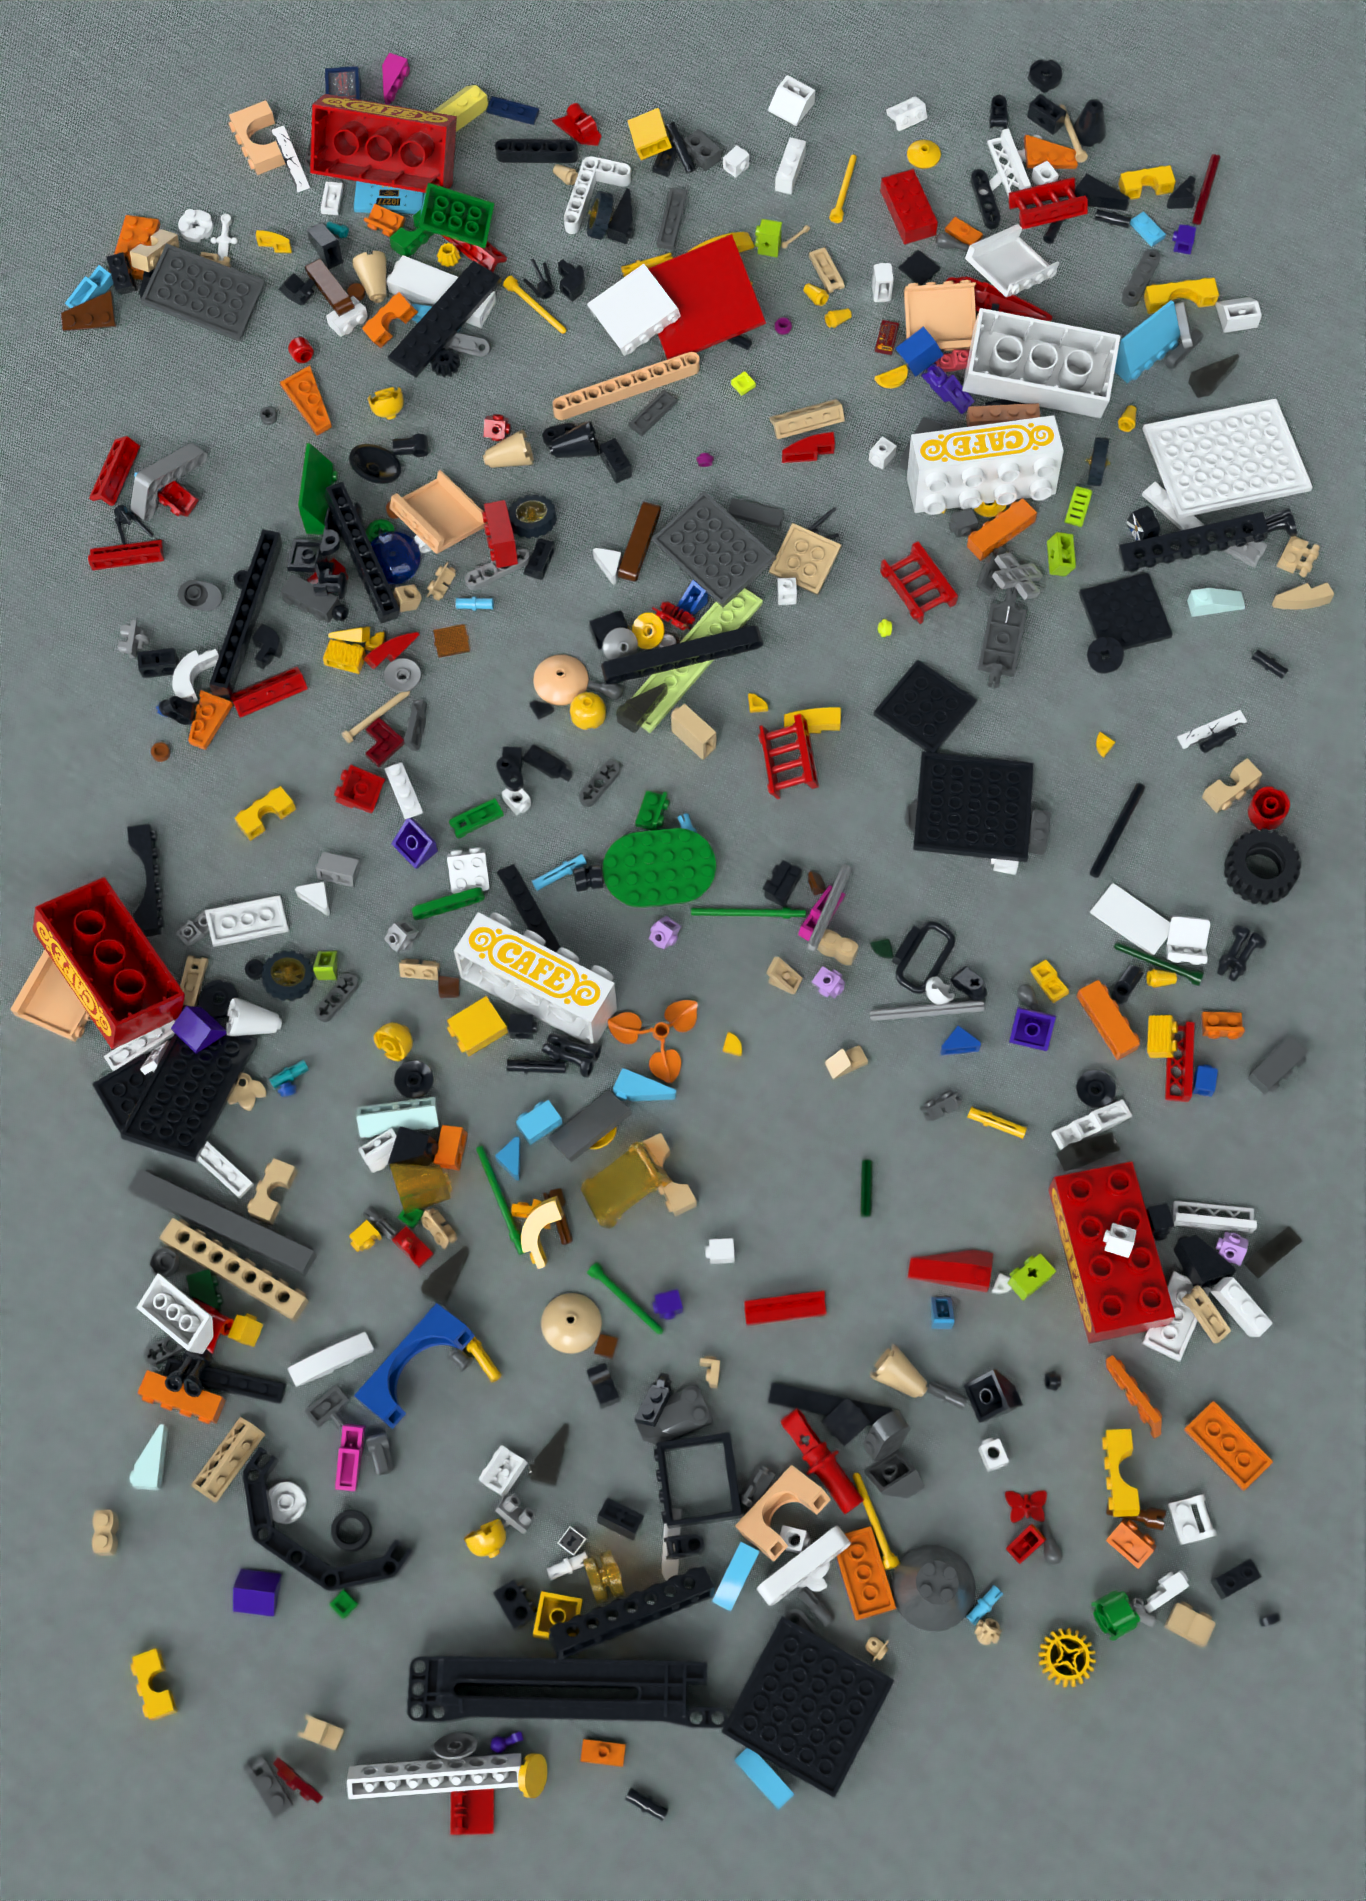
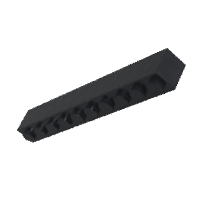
[209,529,282,699]

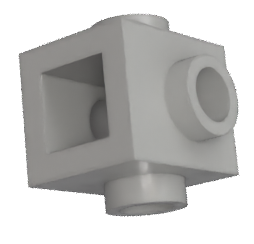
[384,919,418,952]

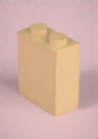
[671,704,716,760]

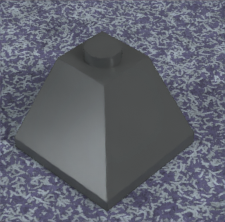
[864,1450,925,1499]

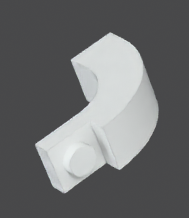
[172,649,219,703]

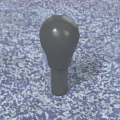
[936,233,969,252]
[588,681,623,700]
[1017,984,1042,1012]
[1040,1524,1063,1565]

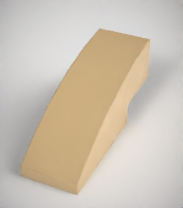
[1272,582,1334,610]

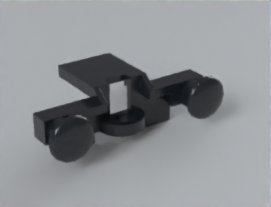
[287,502,363,599]

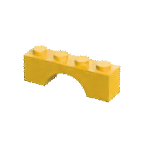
[1144,278,1219,314]
[1102,1429,1140,1517]

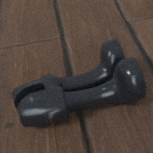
[1243,508,1297,537]
[1217,925,1266,982]
[542,1034,602,1078]
[165,1348,213,1397]

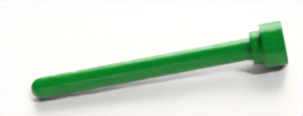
[587,1261,663,1335]

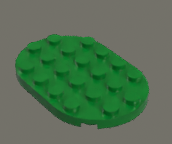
[602,828,716,908]

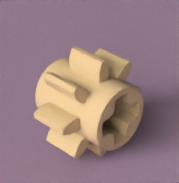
[974,1618,1002,1645]

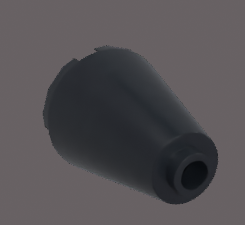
[1073,99,1106,147]
[549,421,600,458]

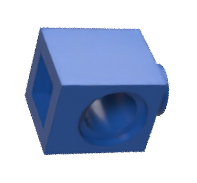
[1192,1064,1218,1097]

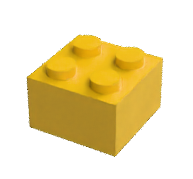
[533,1591,583,1640]

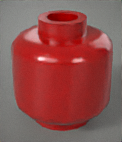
[288,337,314,364]

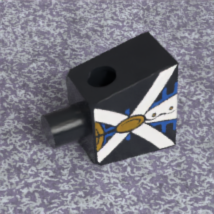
[1126,506,1160,541]

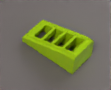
[1064,486,1093,527]

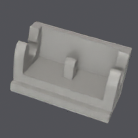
[1224,532,1268,568]
[316,852,359,887]

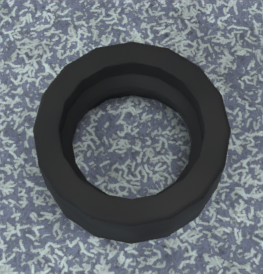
[331,1510,372,1552]

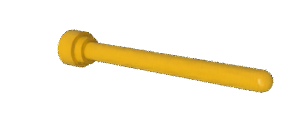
[829,154,857,223]
[503,275,566,334]
[853,1472,900,1570]

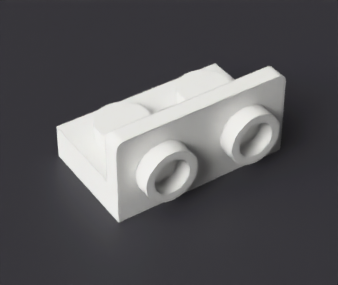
[886,96,927,131]

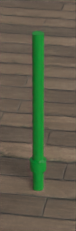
[691,907,806,919]
[476,1146,526,1255]

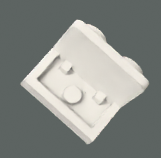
[447,847,489,894]
[1166,916,1210,965]

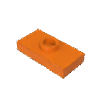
[945,217,983,247]
[580,1739,626,1767]

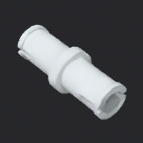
[546,1551,590,1581]

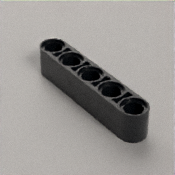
[495,139,578,163]

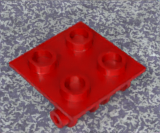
[652,601,695,631]
[450,1788,494,1835]

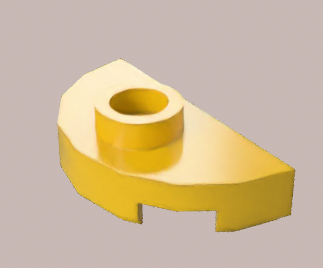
[874,364,908,389]

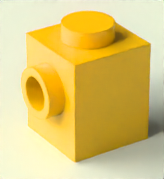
[228,1313,264,1347]

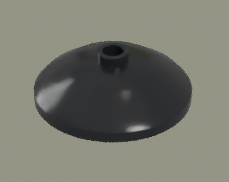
[349,444,401,484]

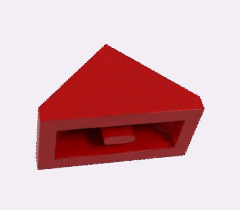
[1005,1524,1046,1564]

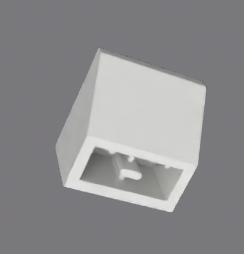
[768,75,815,126]
[1215,297,1262,333]

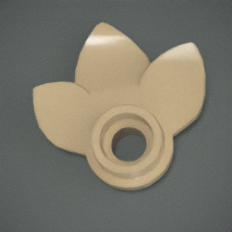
[228,1073,266,1111]

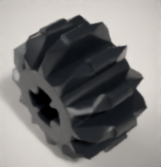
[430,347,460,378]

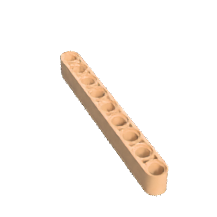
[552,352,700,420]

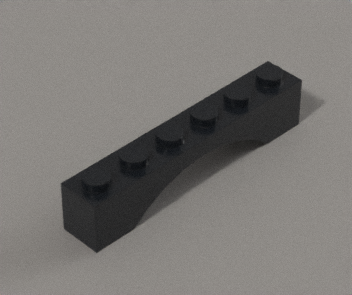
[127,824,165,937]

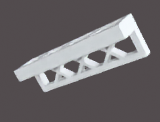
[987,128,1031,198]
[1173,1201,1257,1233]

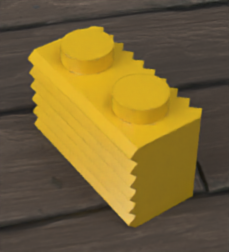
[323,639,366,674]
[1147,1015,1178,1058]

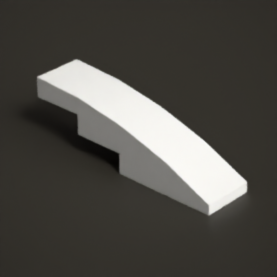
[1051,1099,1132,1150]
[288,1332,374,1387]

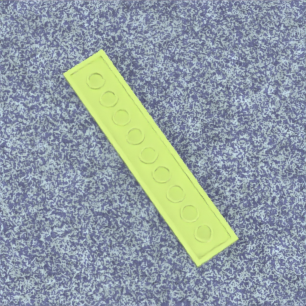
[621,588,763,733]

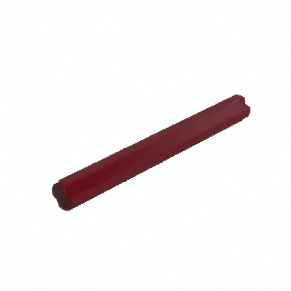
[1192,154,1220,225]

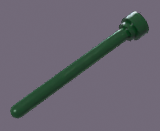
[1114,943,1204,987]

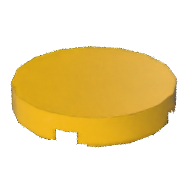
[518,1753,547,1798]

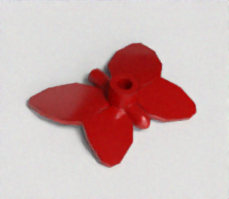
[1005,1490,1047,1523]

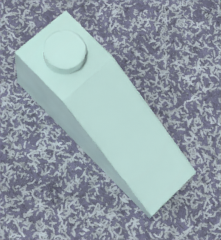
[1187,588,1245,617]
[130,1424,168,1490]

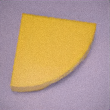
[365,632,385,651]
[748,693,768,713]
[1096,732,1115,758]
[723,1032,742,1056]

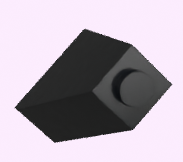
[307,223,343,269]
[1173,1235,1236,1289]

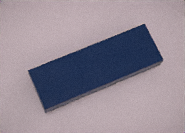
[486,96,539,125]

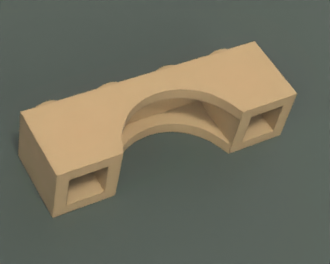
[638,1133,697,1217]

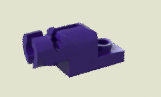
[921,364,975,414]

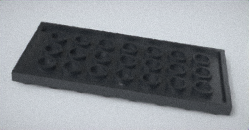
[120,1028,257,1163]

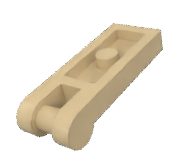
[809,247,844,294]
[180,955,209,1007]
[1182,1285,1231,1343]

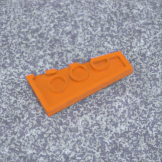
[280,365,332,436]
[1106,1355,1163,1439]

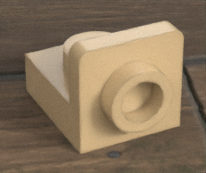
[699,1356,720,1389]

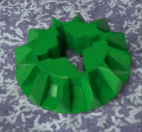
[366,519,395,546]

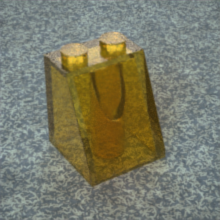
[390,1164,452,1214]

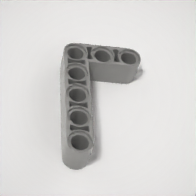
[130,443,207,521]

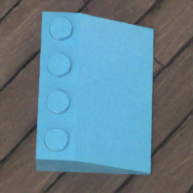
[1114,300,1180,384]

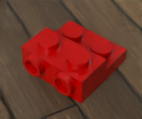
[334,764,385,814]

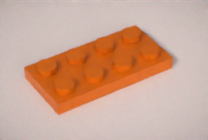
[109,215,160,280]
[1183,1401,1273,1491]
[836,1526,896,1621]

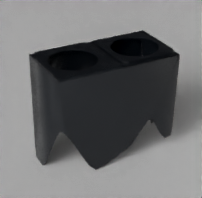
[589,610,631,650]

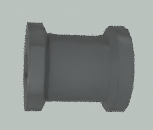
[447,1348,474,1372]

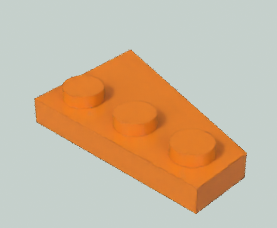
[1024,134,1078,169]
[188,690,233,750]

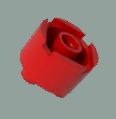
[1248,786,1290,830]

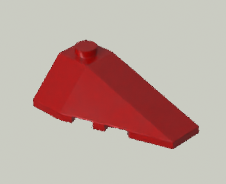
[907,1250,993,1293]

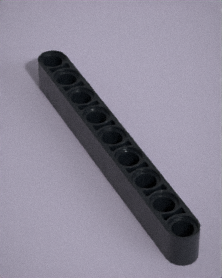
[601,625,764,684]

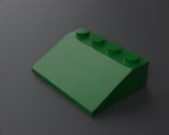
[418,183,495,248]
[298,443,338,535]

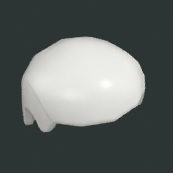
[925,976,955,1005]

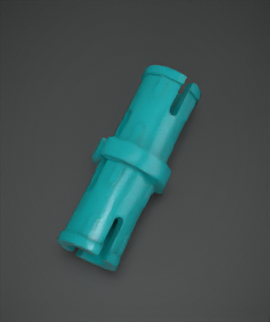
[268,1060,309,1089]

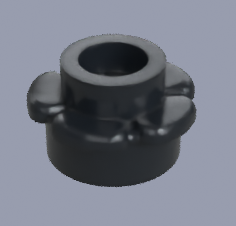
[332,604,348,622]
[1044,1371,1061,1391]

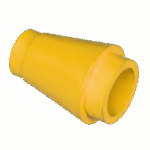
[803,283,829,306]
[825,308,852,328]
[1118,405,1137,432]
[1146,969,1177,988]

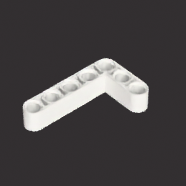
[564,156,631,234]

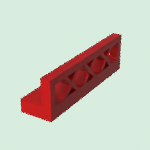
[441,235,507,272]
[89,436,140,506]
[88,540,164,570]
[231,666,308,718]
[1165,1022,1195,1102]
[744,1290,827,1326]

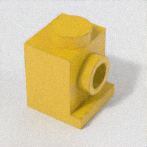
[349,1220,382,1252]

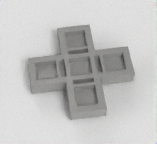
[992,552,1043,600]

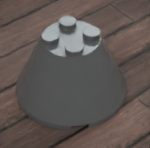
[891,1545,975,1631]

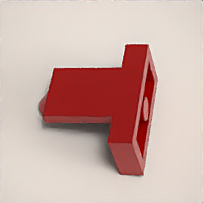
[391,1226,434,1269]

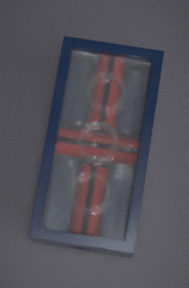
[325,66,362,100]

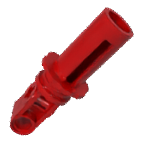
[780,1408,864,1515]

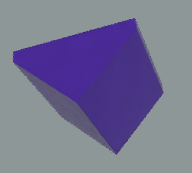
[391,817,438,869]
[171,1006,227,1053]
[1009,1007,1056,1051]
[233,1569,282,1617]

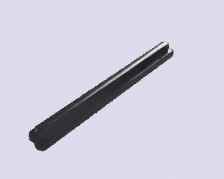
[1089,783,1146,878]

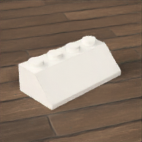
[136,1273,213,1354]

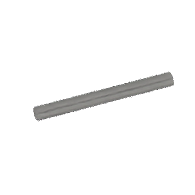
[807,864,852,951]
[869,1000,985,1021]

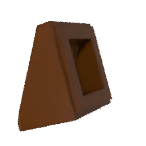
[807,871,826,896]
[438,976,459,998]
[594,1334,619,1360]

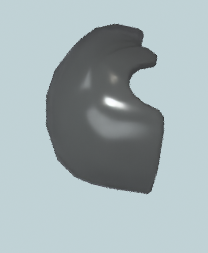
[148,1247,180,1277]

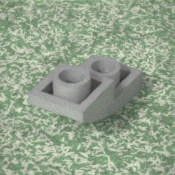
[176,909,210,947]

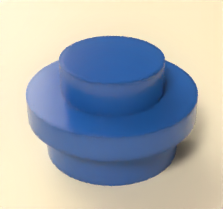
[277,1082,297,1097]

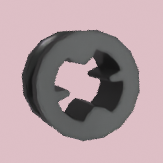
[260,407,277,425]

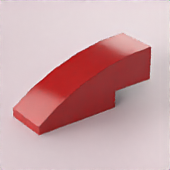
[782,432,835,463]
[363,632,420,670]

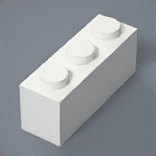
[775,137,806,194]
[1210,1277,1273,1337]

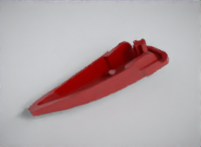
[946,276,1053,322]

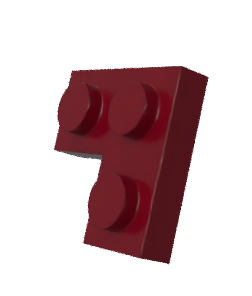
[365,717,405,768]
[273,1757,323,1804]

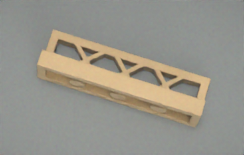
[769,399,845,439]
[190,1417,266,1503]

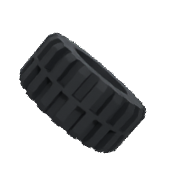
[1224,829,1301,905]

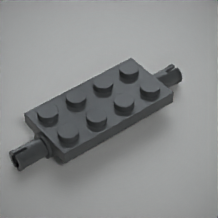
[978,587,1027,688]

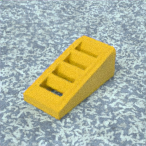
[328,626,370,643]

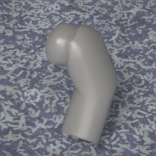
[1130,1598,1156,1627]

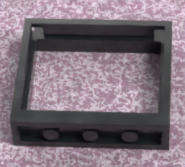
[654,1432,742,1529]

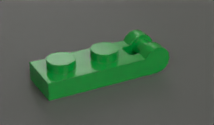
[449,798,504,839]

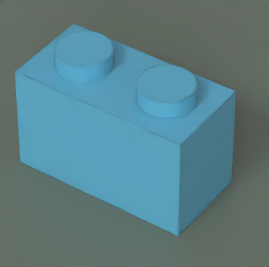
[516,1100,563,1145]

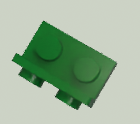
[635,790,670,831]

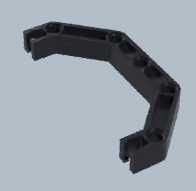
[243,1447,415,1592]

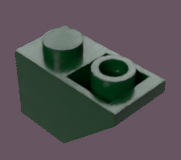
[186,1269,224,1312]

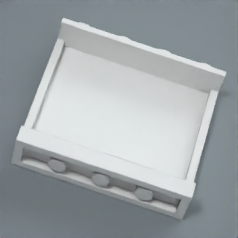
[965,224,1059,298]
[587,264,681,356]

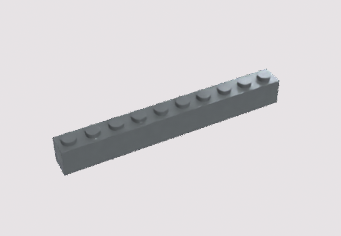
[128,1168,317,1277]

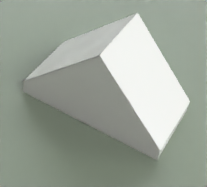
[593,548,622,585]
[295,882,330,916]

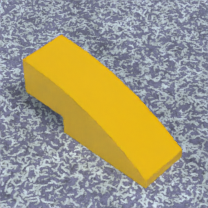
[784,707,841,733]

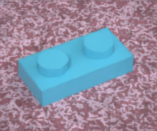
[1130,211,1166,247]

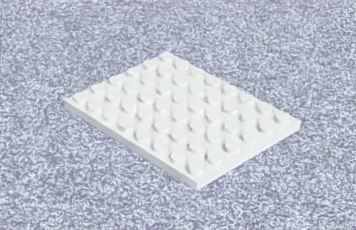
[1142,399,1313,518]

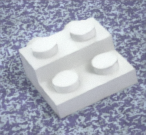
[1144,1570,1189,1614]

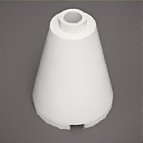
[226,998,282,1036]

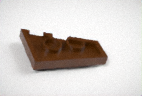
[61,291,116,332]

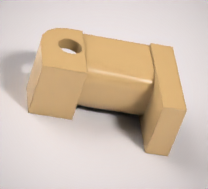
[297,1715,345,1751]

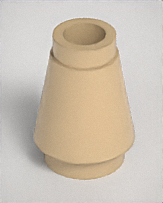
[553,164,578,185]

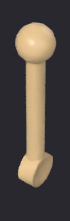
[781,225,810,248]

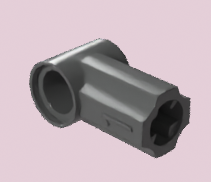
[366,1431,395,1476]

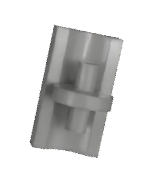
[118,620,150,658]
[495,1494,535,1534]

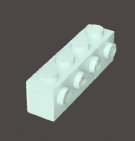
[356,1097,439,1138]

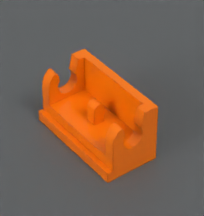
[434,1125,468,1171]

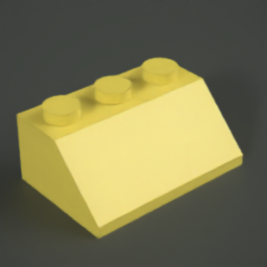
[432,85,488,132]

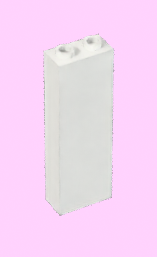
[386,255,496,328]

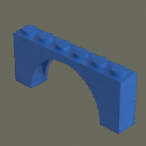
[354,1303,475,1429]

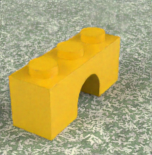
[1118,165,1176,200]
[234,786,296,841]
[130,1648,178,1721]

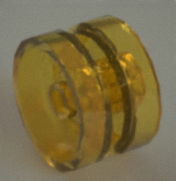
[583,1550,625,1605]

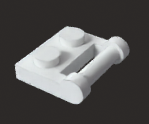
[1167,1494,1217,1546]

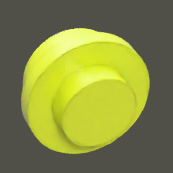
[878,619,892,637]

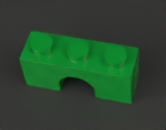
[389,209,436,257]

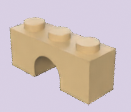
[130,229,179,272]
[1202,758,1262,813]
[247,1158,298,1225]

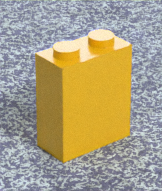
[627,108,672,160]
[446,996,508,1057]

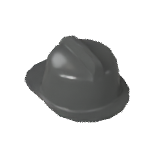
[178,580,222,611]

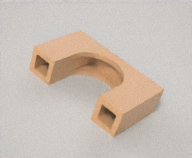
[228,100,285,175]
[735,1465,831,1561]

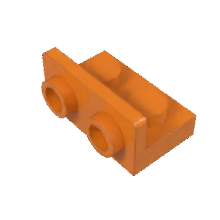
[363,204,406,237]
[1201,1012,1245,1039]
[1106,1519,1157,1569]

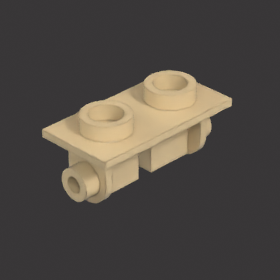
[426,562,456,601]
[399,958,440,980]
[421,1208,458,1250]
[865,1637,889,1662]

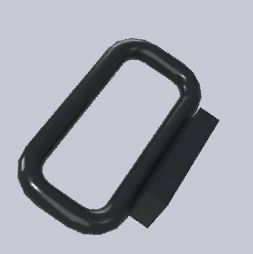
[891,922,955,994]

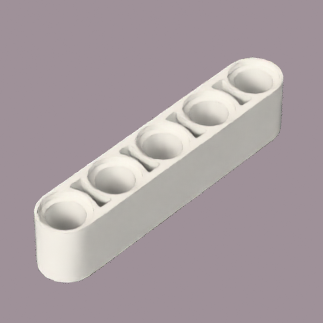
[757,1526,851,1606]

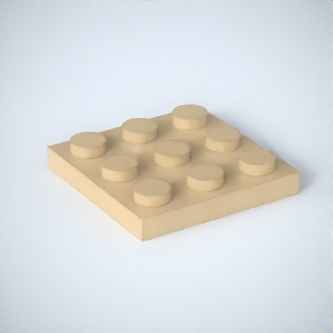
[769,523,842,595]

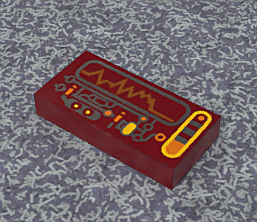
[875,320,899,355]

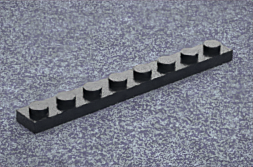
[497,864,561,953]

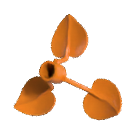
[607,1000,697,1084]

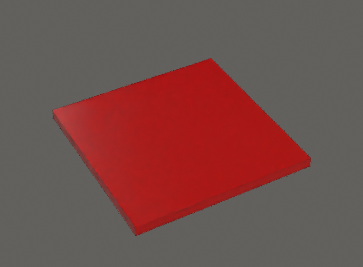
[648,234,766,360]

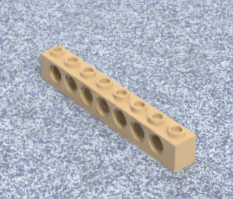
[159,1218,309,1323]

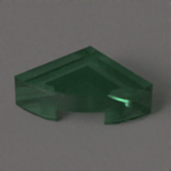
[870,939,893,959]

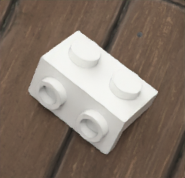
[479,1445,528,1496]

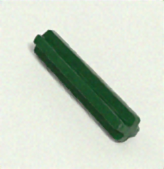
[860,1159,872,1218]

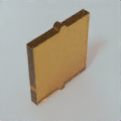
[433,624,470,658]

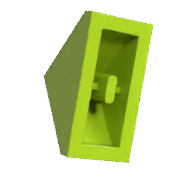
[313,951,337,980]

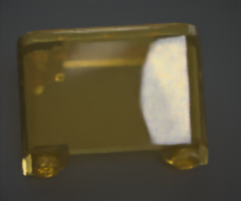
[580,1142,672,1229]

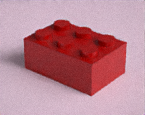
[482,500,518,568]

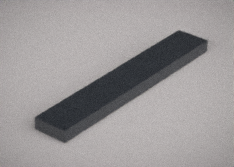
[163,1358,286,1405]
[768,1382,892,1426]

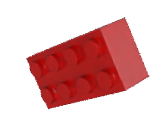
[880,169,938,245]

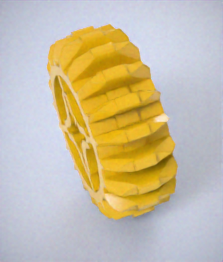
[1038,1628,1096,1688]

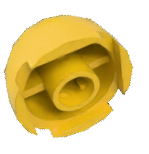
[367,387,404,420]
[570,692,606,730]
[373,1022,413,1062]
[463,1519,506,1558]

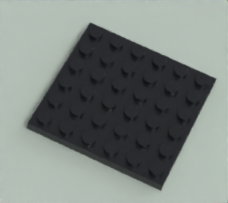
[913,752,1034,862]
[721,1616,895,1798]

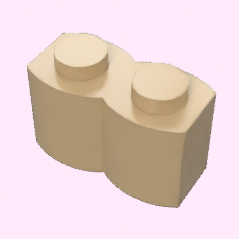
[817,929,859,965]
[92,1510,119,1556]
[1164,1601,1216,1647]

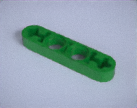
[411,887,485,920]

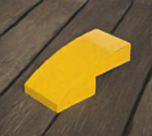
[256,230,292,253]
[1030,959,1069,1003]

